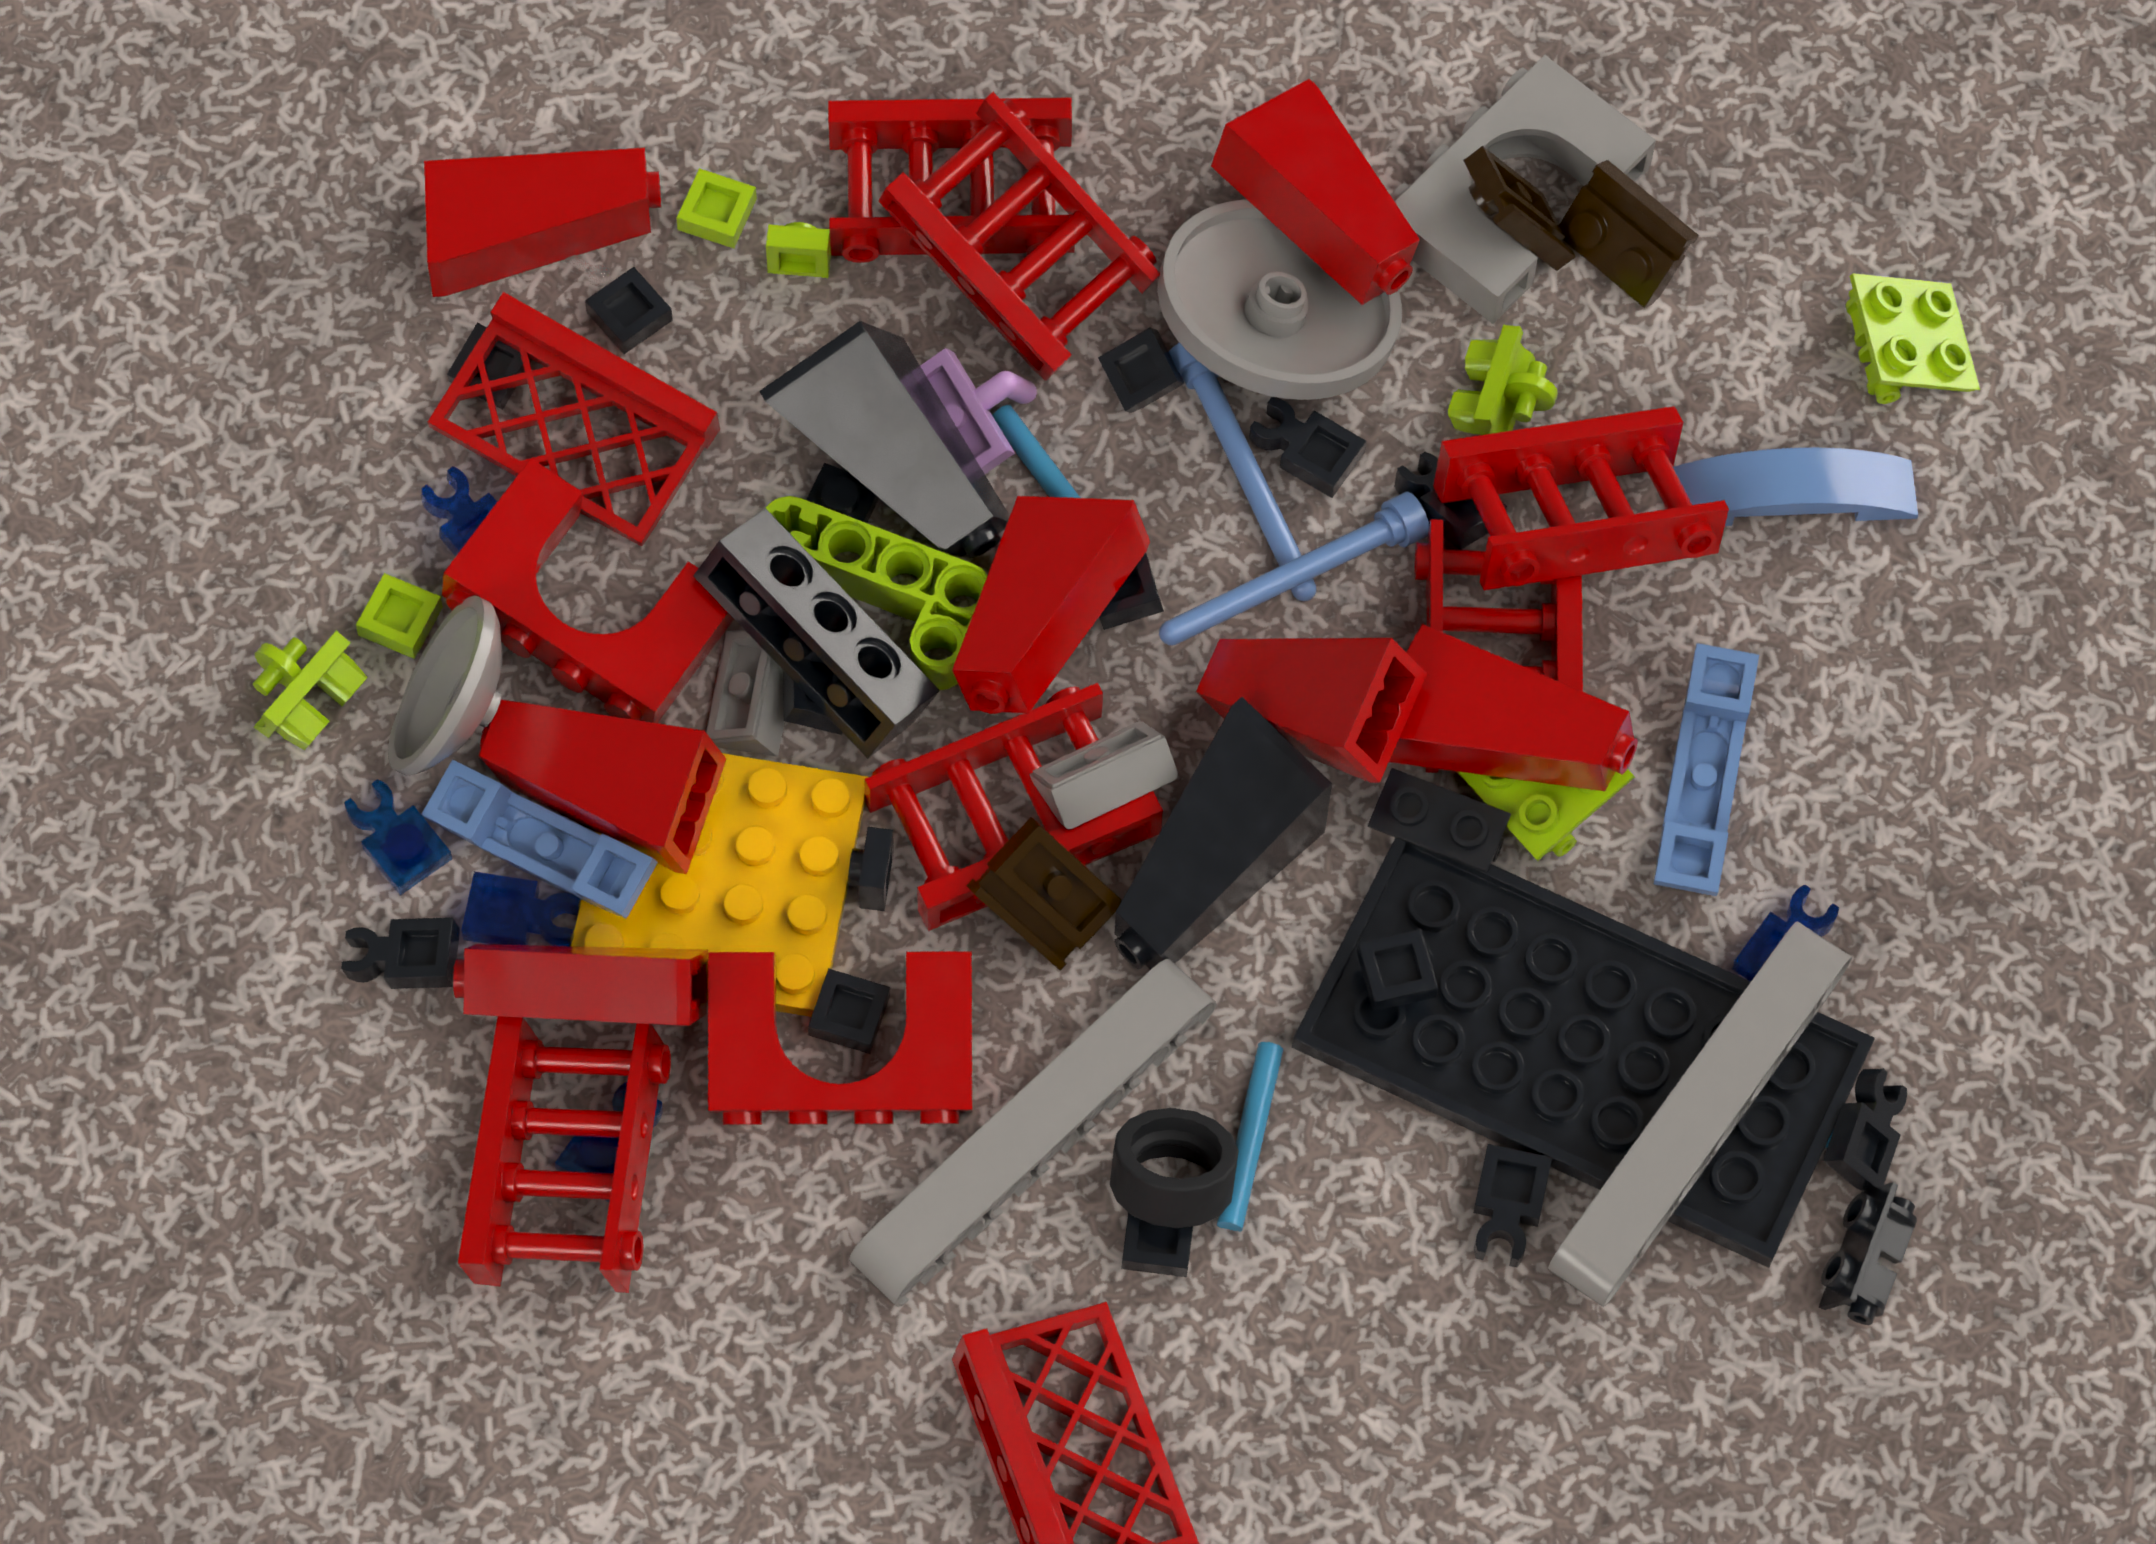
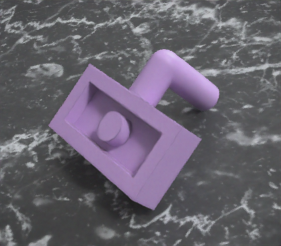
[920,348,1037,474]

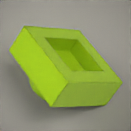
[676,168,757,249]
[766,222,831,278]
[356,573,443,659]

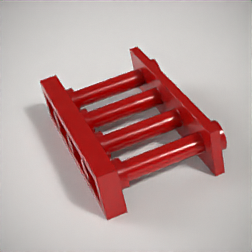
[878,91,1160,381]
[828,97,1075,263]
[1433,406,1729,591]
[1414,519,1583,773]
[864,683,1163,931]
[458,1016,671,1293]

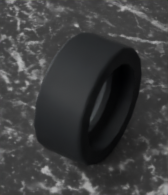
[1110,1108,1238,1228]

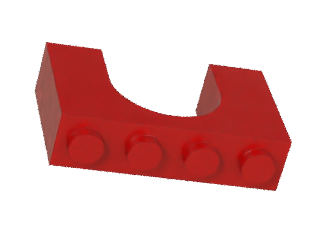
[442,458,734,723]
[708,951,972,1125]

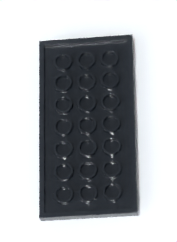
[1292,838,1875,1268]

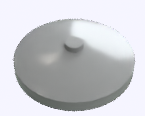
[1157,199,1402,400]

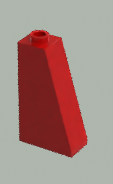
[1211,79,1420,305]
[424,147,662,297]
[952,496,1150,714]
[1389,624,1638,791]
[1196,638,1427,783]
[479,699,726,874]
[453,944,708,1026]

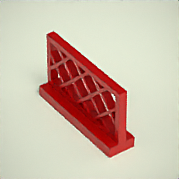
[427,292,720,546]
[952,1302,1199,1544]

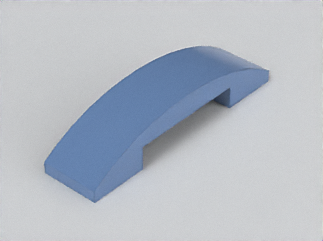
[1673,447,1918,526]
[1653,643,1759,896]
[421,759,658,919]

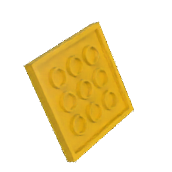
[571,753,868,1017]

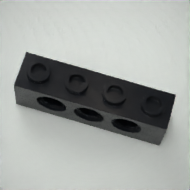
[693,508,940,759]

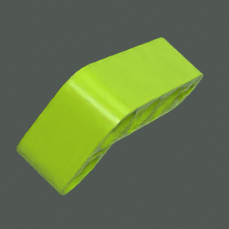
[766,496,987,690]

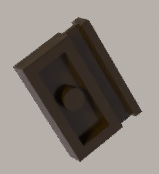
[1463,146,1576,271]
[1559,160,1699,308]
[967,817,1122,971]

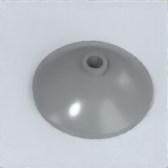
[388,596,503,776]

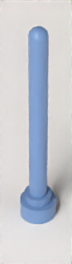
[1169,343,1316,601]
[1159,492,1429,645]

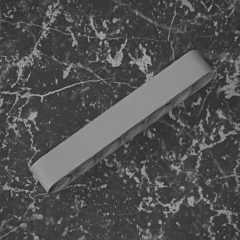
[1548,921,1852,1307]
[849,959,1217,1307]

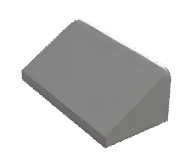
[706,629,785,756]
[1030,721,1178,829]

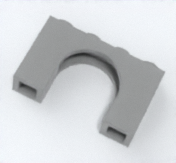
[1391,55,1656,324]

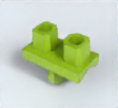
[1448,325,1558,435]
[253,630,368,750]

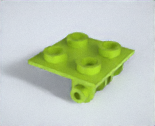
[1845,273,1980,404]
[1458,769,1635,861]

